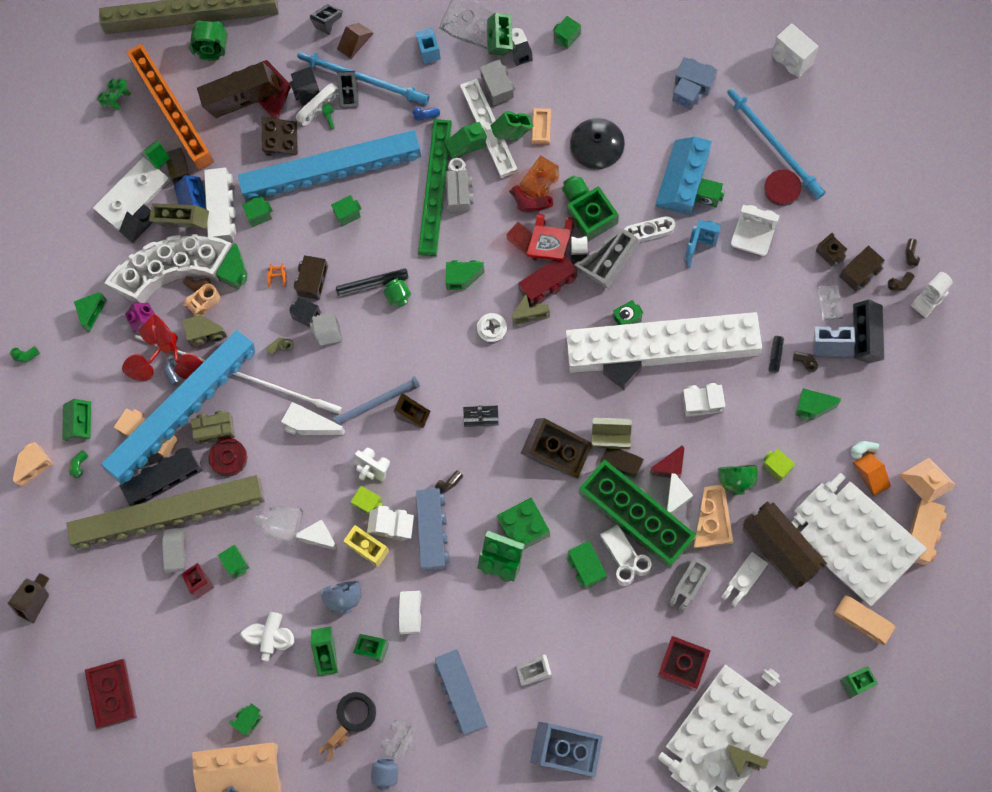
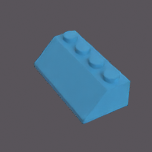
[655,137,712,215]

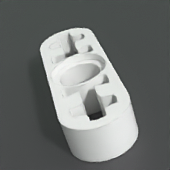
[296,83,339,126]
[624,216,675,243]

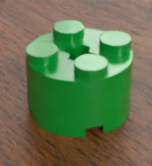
[189,20,228,61]

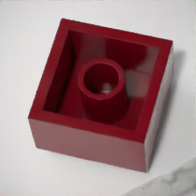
[657,636,711,692]

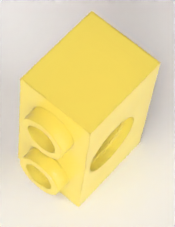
[343,525,389,567]

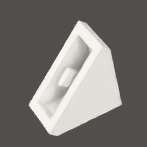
[667,473,693,514]
[296,520,337,551]
[516,655,552,686]

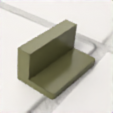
[592,417,632,449]

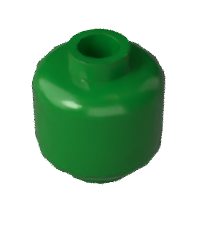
[562,175,589,202]
[383,278,411,307]

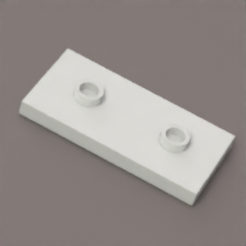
[93,157,171,231]

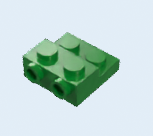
[477,531,525,582]

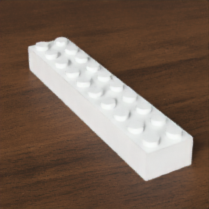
[566,312,762,373]

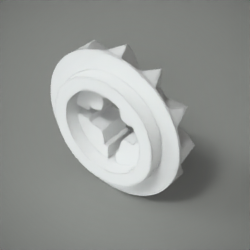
[477,313,507,343]

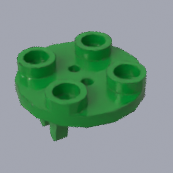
[97,78,131,110]

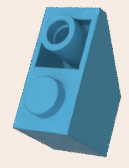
[415,28,441,64]

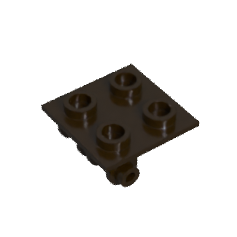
[261,117,298,156]

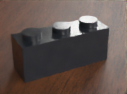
[853,299,884,364]

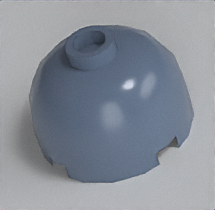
[320,581,361,615]

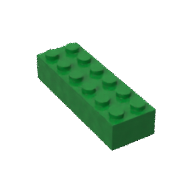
[579,459,697,569]

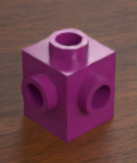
[125,302,154,333]

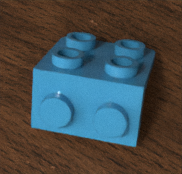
[684,220,721,267]

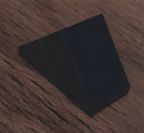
[337,71,359,108]
[603,361,642,390]

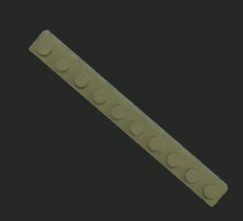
[99,0,279,34]
[66,475,265,550]

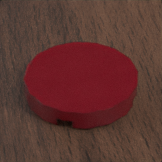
[764,170,802,206]
[208,438,248,477]

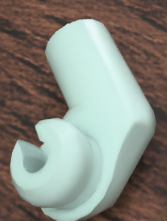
[851,441,879,459]

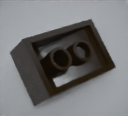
[520,418,592,479]

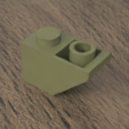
[183,315,227,347]

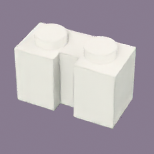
[682,383,725,417]
[367,506,414,541]

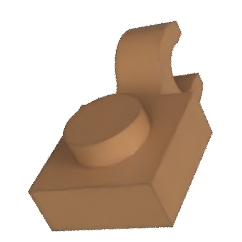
[318,726,350,762]

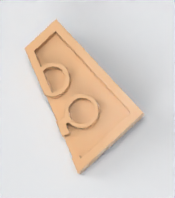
[694,485,734,549]

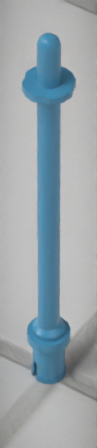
[297,52,430,106]
[727,89,826,200]

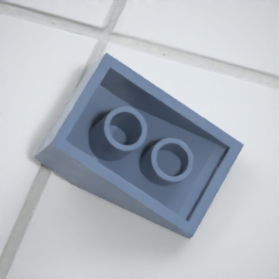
[530,722,603,777]

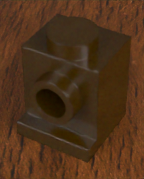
[816,233,847,267]

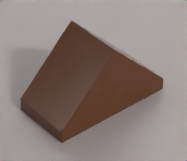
[337,23,373,59]

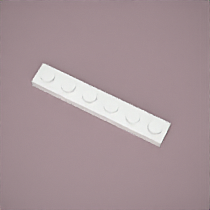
[460,79,518,178]

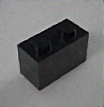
[290,67,320,106]

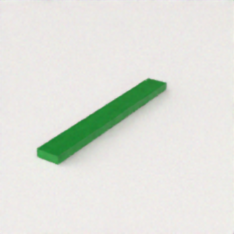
[418,119,452,256]

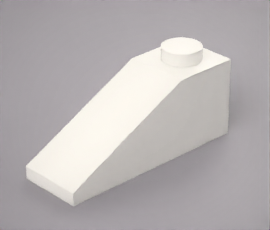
[281,402,345,435]

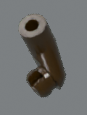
[905,238,920,267]

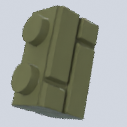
[191,410,235,445]

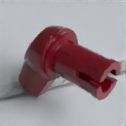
[509,185,553,212]

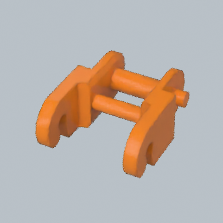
[267,263,287,287]

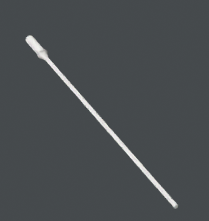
[135,335,342,414]

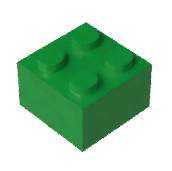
[567,186,619,242]
[497,497,550,550]

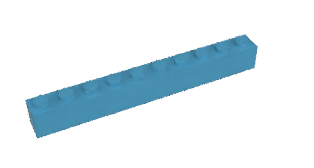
[238,130,421,202]
[101,330,255,485]

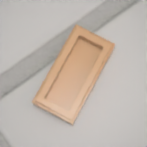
[531,108,551,145]

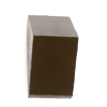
[394,394,431,428]

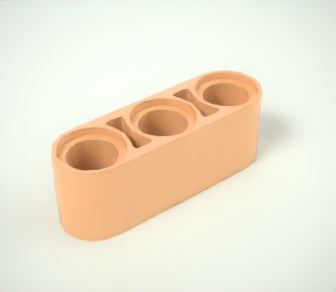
[834,595,896,645]

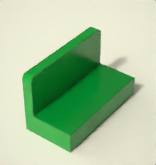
[62,399,91,441]

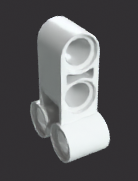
[911,272,953,318]
[600,525,651,586]

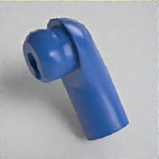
[412,107,440,121]

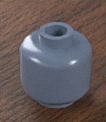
[371,758,398,790]

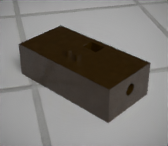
[197,61,281,118]

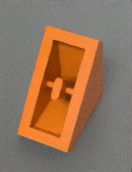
[853,453,891,496]

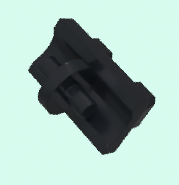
[463,405,499,427]

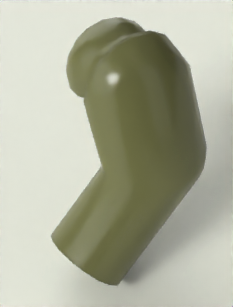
[265,338,294,355]

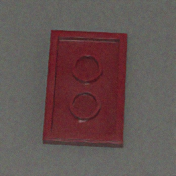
[85,659,137,729]

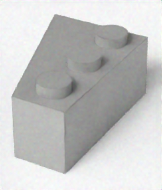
[575,228,640,290]

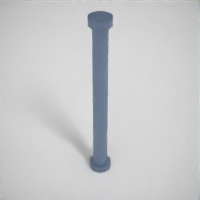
[333,376,420,425]

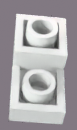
[399,591,422,634]

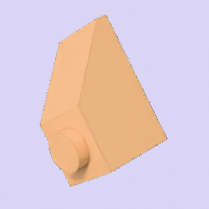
[13,442,53,487]

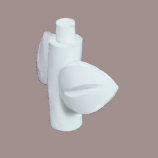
[240,612,294,661]

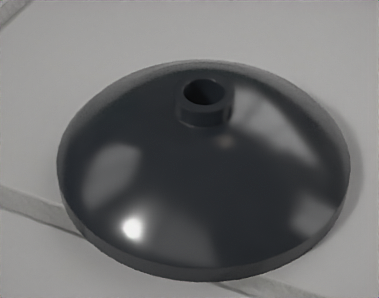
[570,118,625,169]

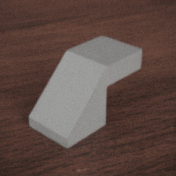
[162,528,187,573]

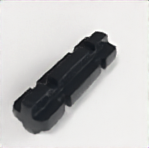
[768,336,784,373]

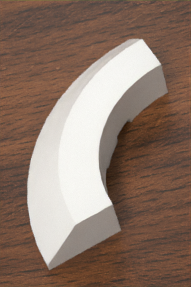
[105,234,232,303]

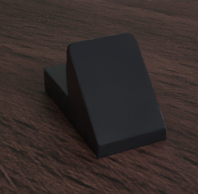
[310,4,343,35]
[119,204,153,243]

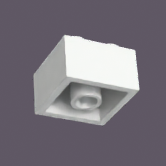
[772,23,819,78]

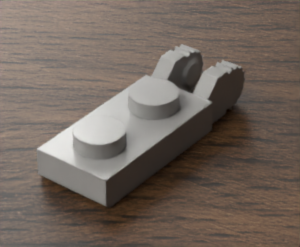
[668,557,712,614]

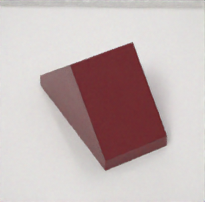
[650,445,685,479]
[182,563,214,599]

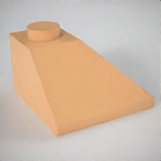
[900,458,956,504]

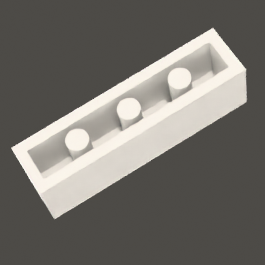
[204,167,236,242]

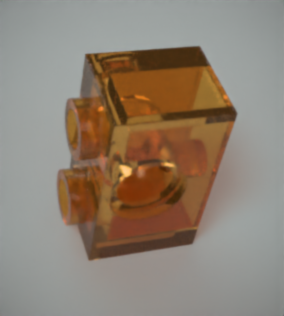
[520,155,560,198]

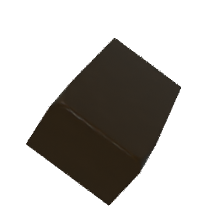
[166,147,190,185]
[600,448,644,479]

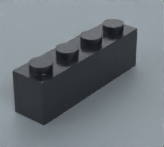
[119,447,202,506]

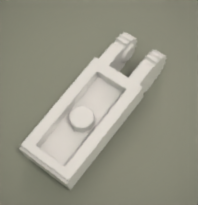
[721,552,768,607]

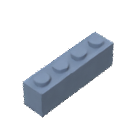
[416,488,449,571]
[433,649,488,736]

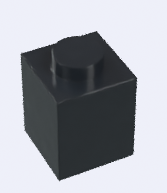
[289,297,321,327]

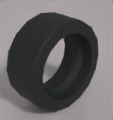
[336,692,376,732]

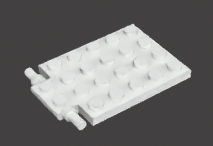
[791,473,927,607]
[657,664,793,792]

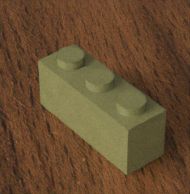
[149,203,209,229]

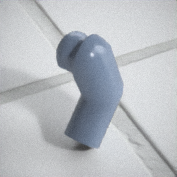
[164,357,179,385]

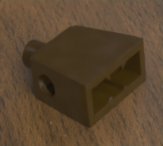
[7,573,49,624]

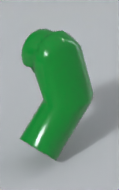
[10,346,40,363]
[69,450,89,478]

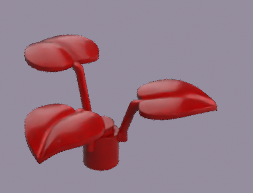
[122,313,203,381]

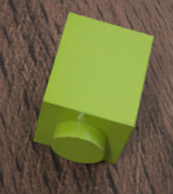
[762,449,795,482]
[351,486,383,515]

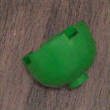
[718,465,758,495]

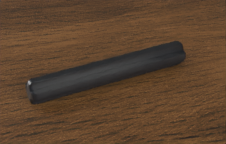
[336,268,409,296]

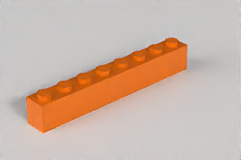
[126,43,214,171]

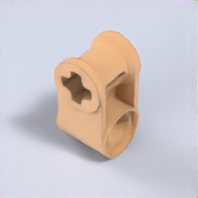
[183,284,220,317]

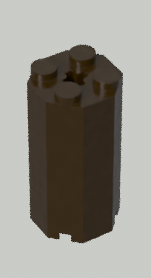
[742,501,827,591]

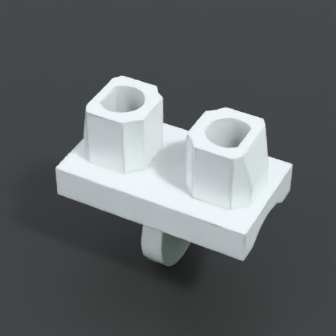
[354,447,390,482]

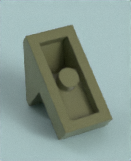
[512,295,550,325]
[725,744,769,777]

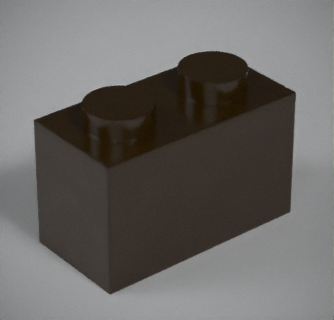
[839,245,885,292]
[294,255,328,300]

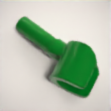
[322,103,335,130]

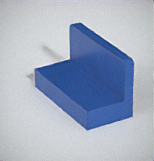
[174,175,207,210]

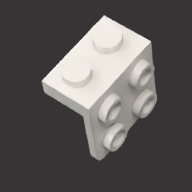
[731,205,779,256]

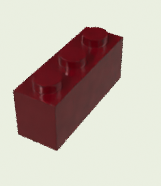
[518,254,577,307]

